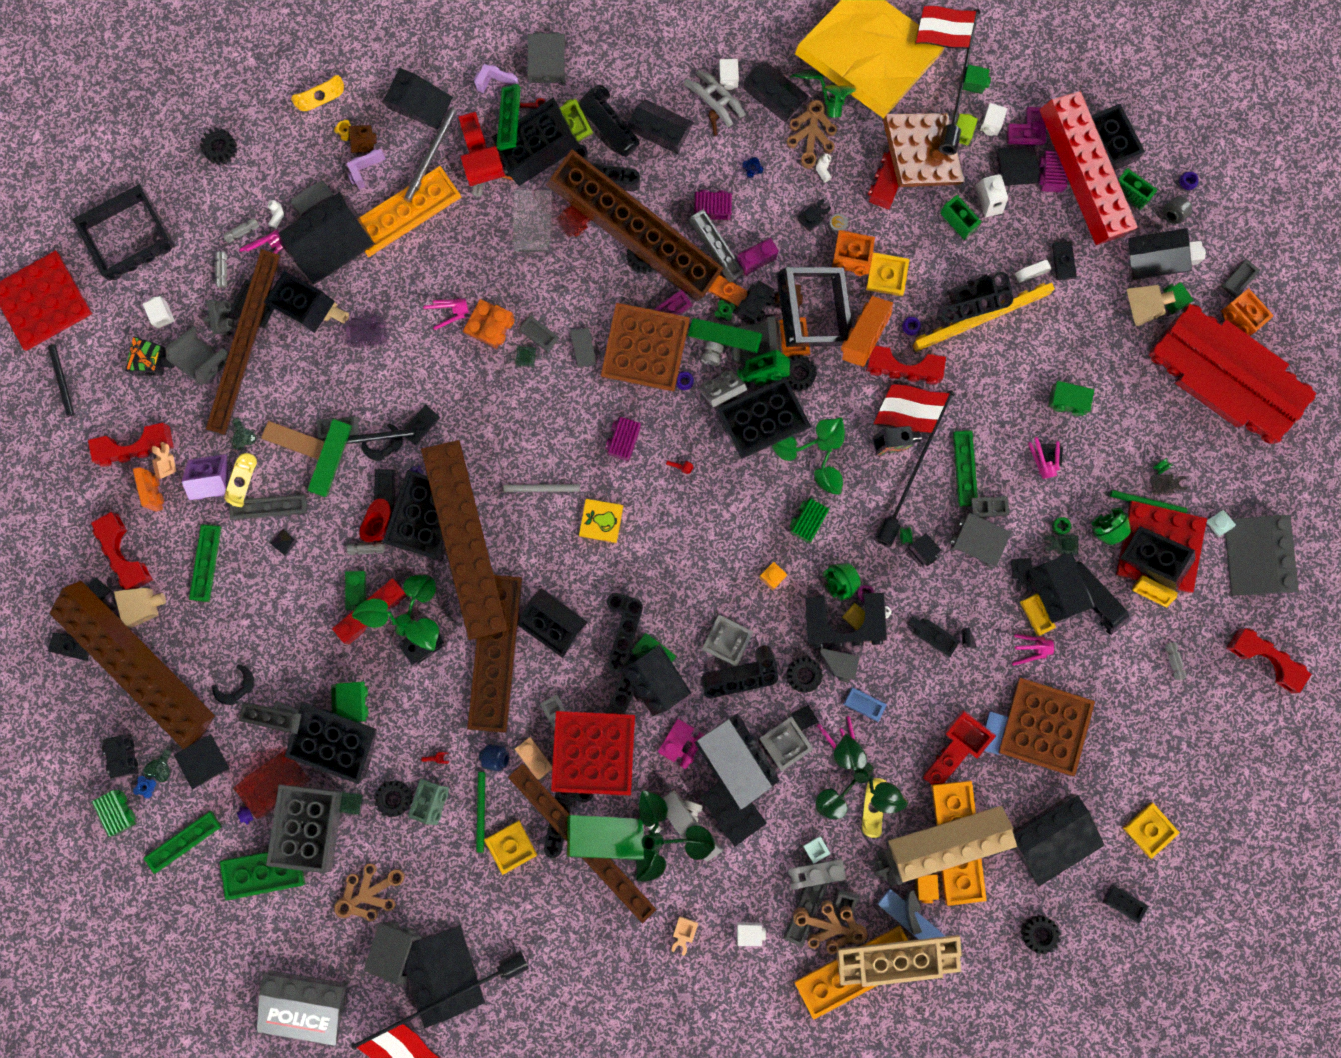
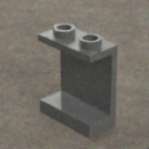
[527,32,566,83]
[731,316,782,364]
[166,327,229,386]
[950,513,1011,569]
[364,920,422,985]

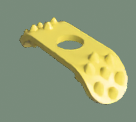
[224,453,257,507]
[862,778,886,838]

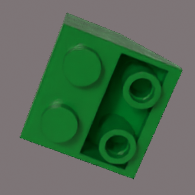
[331,682,369,722]

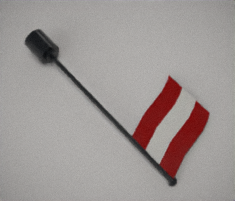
[915,6,981,155]
[872,384,955,547]
[351,951,529,1058]

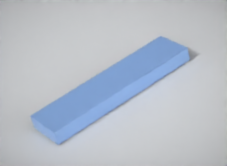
[877,888,946,940]

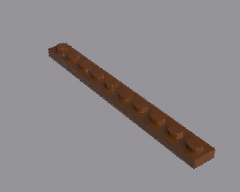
[206,249,281,435]
[508,763,657,924]

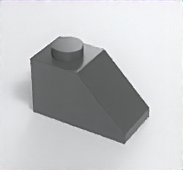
[819,648,860,683]

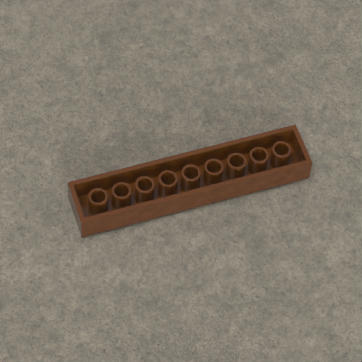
[546,149,723,301]
[421,440,507,640]
[49,581,215,749]

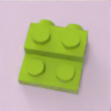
[560,99,593,141]

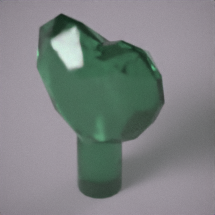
[232,418,256,450]
[143,749,172,783]

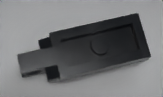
[906,616,960,657]

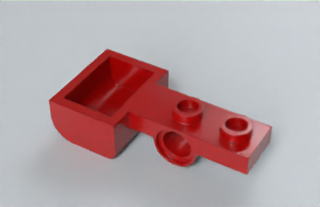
[458,112,505,186]
[923,710,996,785]

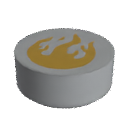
[829,213,848,233]

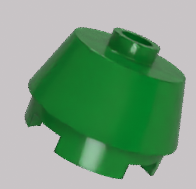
[1091,508,1131,545]
[823,563,861,601]

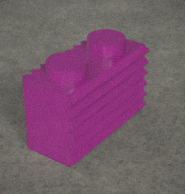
[1038,150,1068,193]
[694,190,732,220]
[737,237,779,276]
[605,416,641,462]

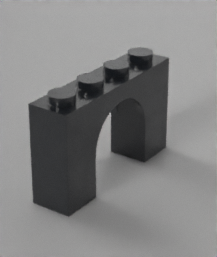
[805,593,888,648]

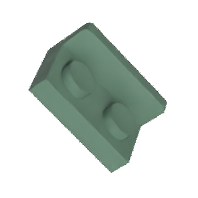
[408,779,449,825]

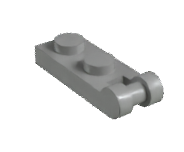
[788,859,846,890]

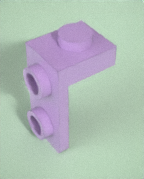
[474,64,519,93]
[347,149,386,189]

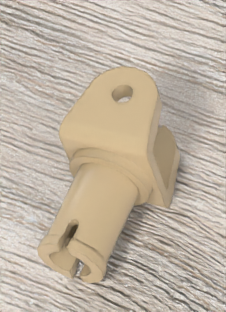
[324,303,349,324]

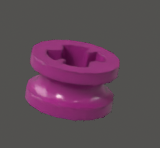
[857,585,875,603]

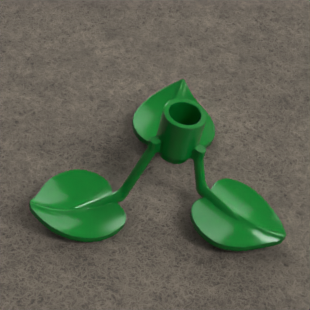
[790,69,856,118]
[772,417,845,495]
[352,575,439,651]

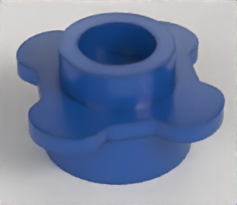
[133,776,156,799]

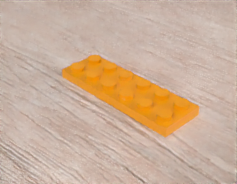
[360,166,462,258]
[931,780,987,906]
[794,925,908,1020]

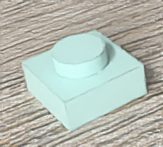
[1206,510,1236,537]
[803,836,830,864]

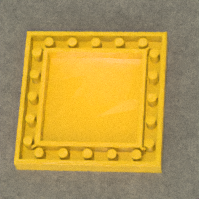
[795,0,945,119]

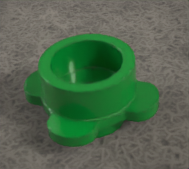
[715,300,735,321]

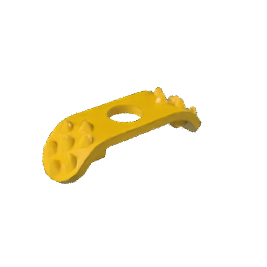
[291,75,344,111]

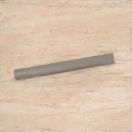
[503,484,580,492]

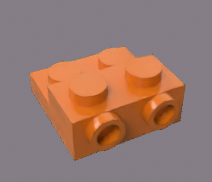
[831,230,875,276]
[1221,288,1274,336]
[463,299,515,349]

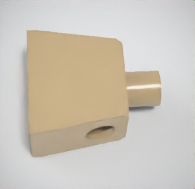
[1126,285,1176,327]
[114,588,166,629]

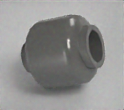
[1163,196,1192,224]

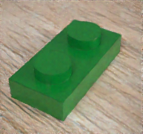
[345,571,366,611]

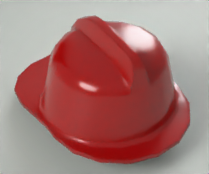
[359,498,390,542]

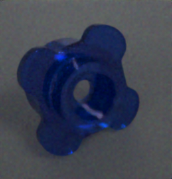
[742,157,764,178]

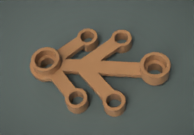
[787,100,837,169]
[334,863,405,922]
[793,900,868,954]

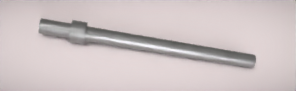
[404,107,457,202]

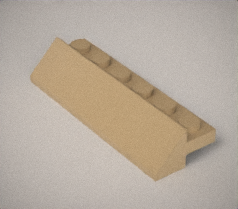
[888,806,1017,882]
[837,935,962,987]

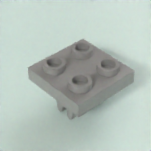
[699,370,747,408]
[702,615,753,666]
[759,716,814,772]

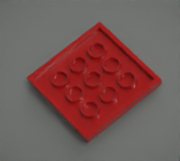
[0,250,93,351]
[1116,501,1207,593]
[551,711,635,796]

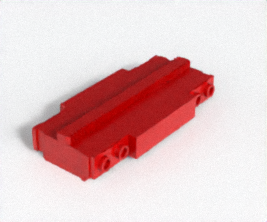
[1148,304,1317,444]

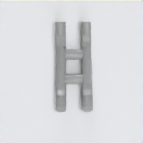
[684,70,746,127]

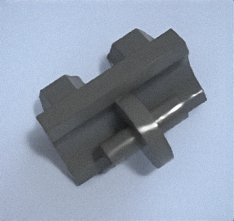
[203,300,235,336]
[873,849,903,885]

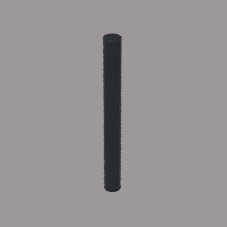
[48,344,75,417]
[346,428,415,444]

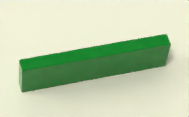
[497,83,521,151]
[688,318,762,353]
[307,419,352,497]
[952,431,978,507]
[189,524,222,602]
[143,811,222,874]

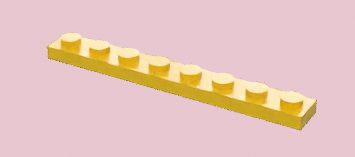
[913,283,1055,352]

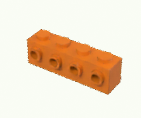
[841,296,893,367]

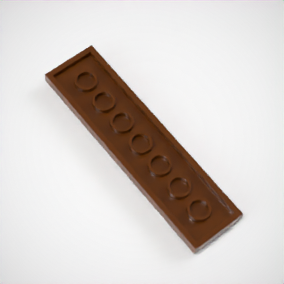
[467,575,523,733]

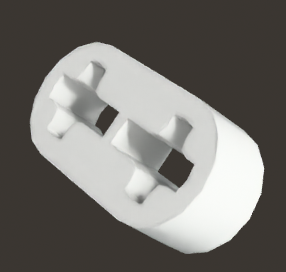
[1015,260,1052,283]

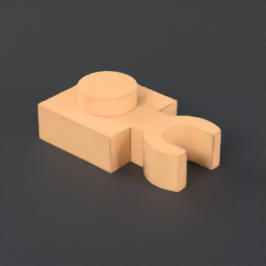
[152,442,176,479]
[672,916,698,955]

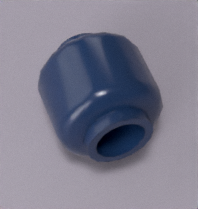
[479,744,510,772]

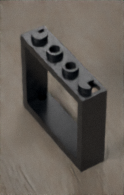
[72,184,175,281]
[776,267,852,347]

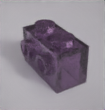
[345,316,388,348]

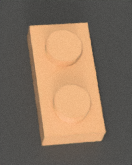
[515,737,552,780]

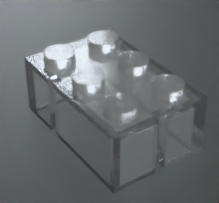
[512,190,554,252]

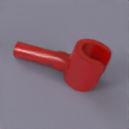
[520,98,545,109]
[666,460,694,474]
[421,752,450,764]

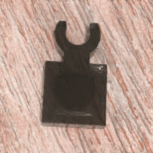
[1151,474,1187,495]

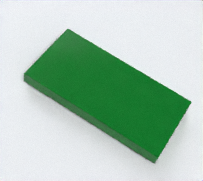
[567,815,644,860]
[220,851,305,901]

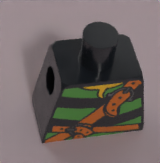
[125,336,175,376]
[873,426,921,455]

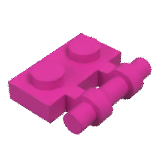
[658,719,704,769]

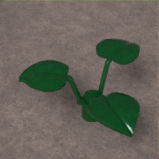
[815,734,909,819]
[636,790,715,882]

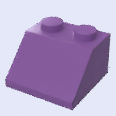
[181,454,229,500]

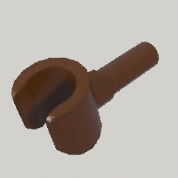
[708,109,720,136]

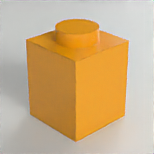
[759,562,787,591]
[915,873,939,903]

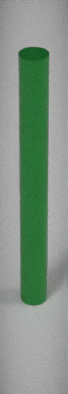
[1110,490,1187,513]
[476,772,486,852]

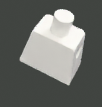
[975,174,1008,218]

